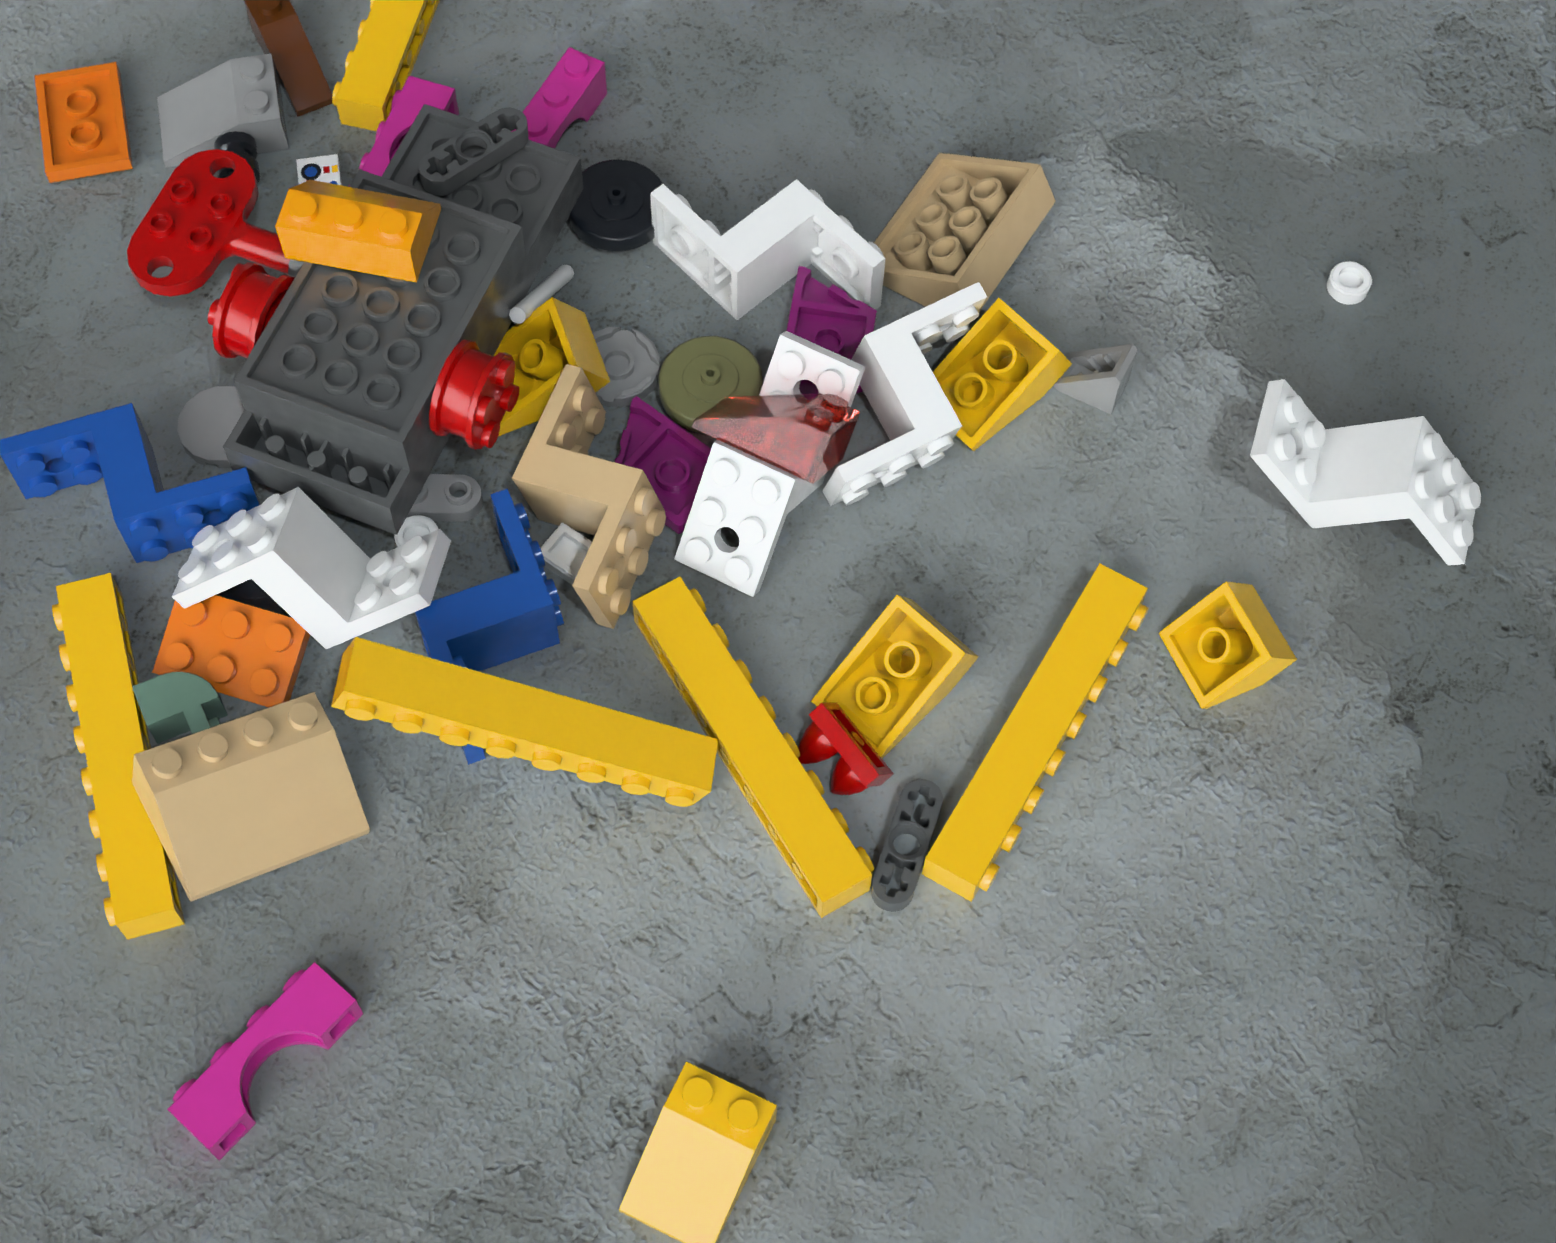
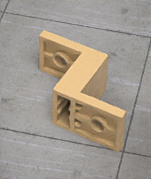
[512,364,666,629]

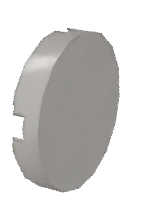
[593,327,660,407]
[177,386,244,468]

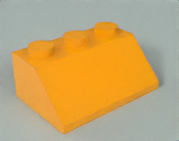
[275,180,441,283]

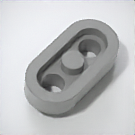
[406,474,483,522]

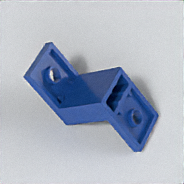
[0,403,261,563]
[415,489,564,765]

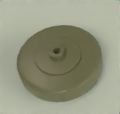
[658,336,763,434]

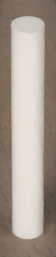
[509,264,574,324]

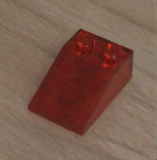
[692,394,860,484]

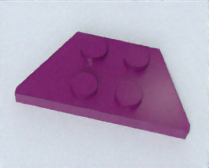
[786,266,877,401]
[615,396,711,534]

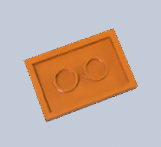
[34,62,133,183]
[152,595,310,708]

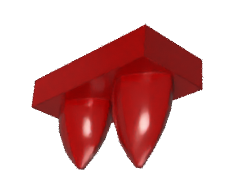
[798,702,894,795]

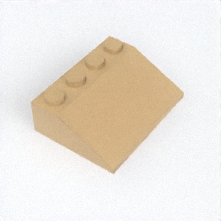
[874,153,1056,313]
[132,692,370,902]

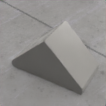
[1053,344,1138,414]

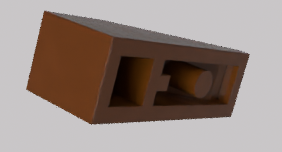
[244,0,333,117]

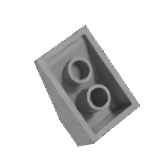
[157,53,289,167]

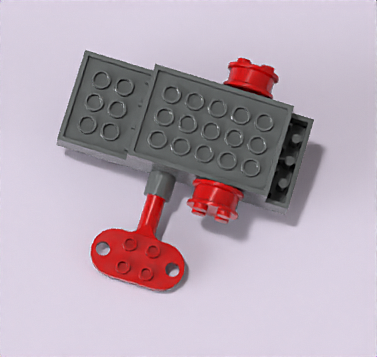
[127,104,584,535]

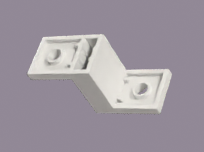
[650,179,886,320]
[822,282,987,506]
[674,331,865,597]
[1250,379,1481,565]
[172,487,451,649]

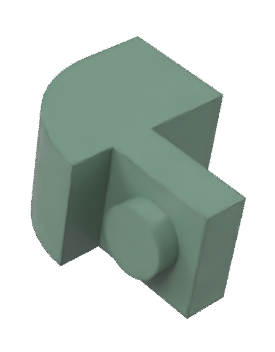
[132,672,228,744]

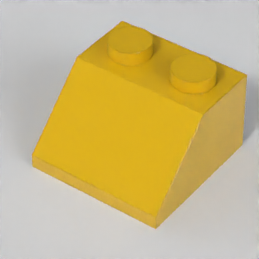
[1159,581,1297,709]

